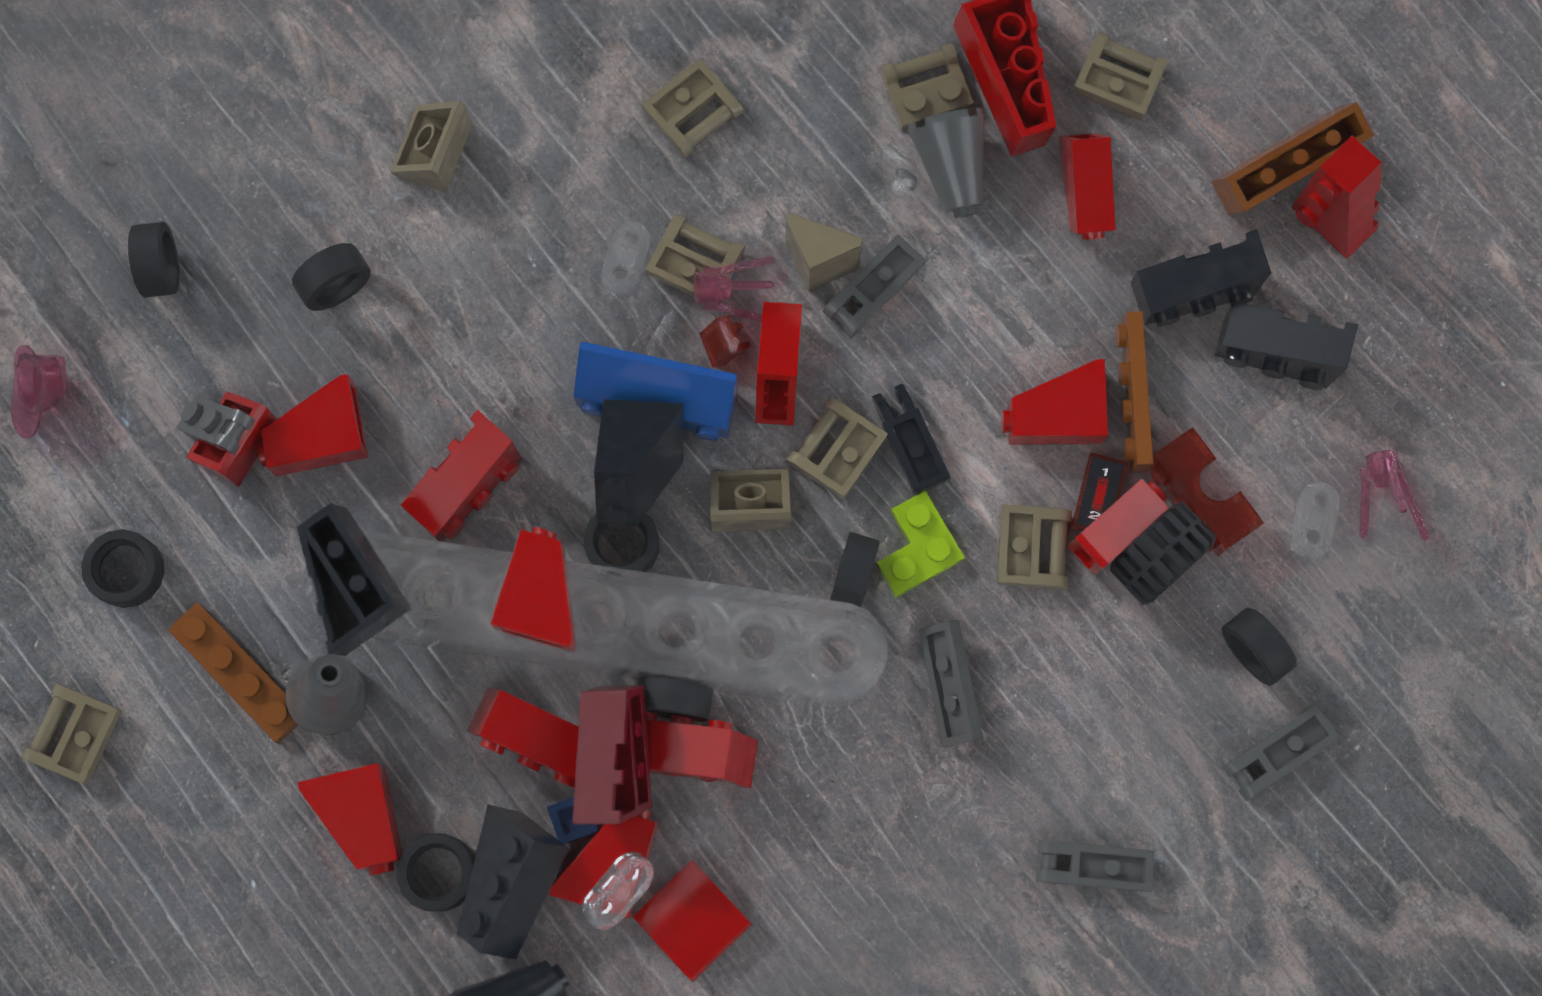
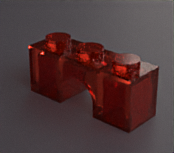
[1149,427,1264,556]

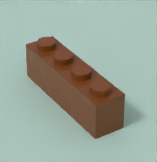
[1211,102,1375,215]

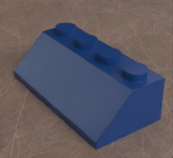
[573,341,738,441]

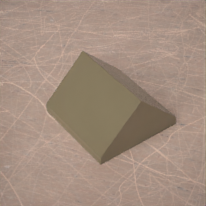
[390,101,472,193]
[785,213,863,292]
[710,469,791,532]

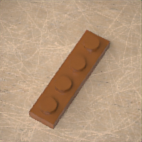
[1115,311,1153,473]
[168,602,298,744]

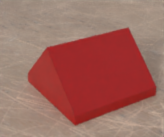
[186,391,277,487]

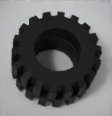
[1109,501,1217,605]

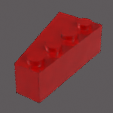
[953,0,1056,157]

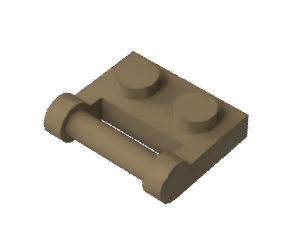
[1072,32,1168,120]
[880,43,974,131]
[641,59,744,159]
[645,213,746,307]
[786,397,888,500]
[997,504,1072,590]
[21,683,123,785]

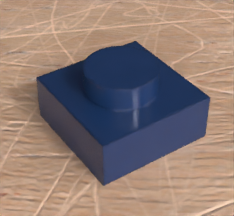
[547,796,599,845]

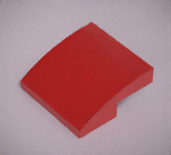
[633,860,752,982]

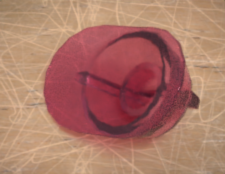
[11,345,67,439]

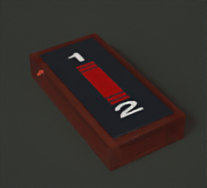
[1070,452,1128,532]

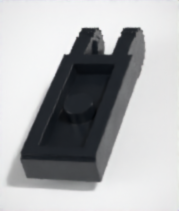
[872,383,951,496]

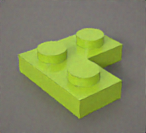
[876,491,965,599]

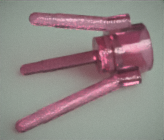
[693,256,775,322]
[1359,450,1429,540]

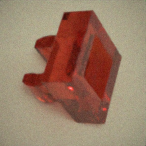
[699,315,751,368]

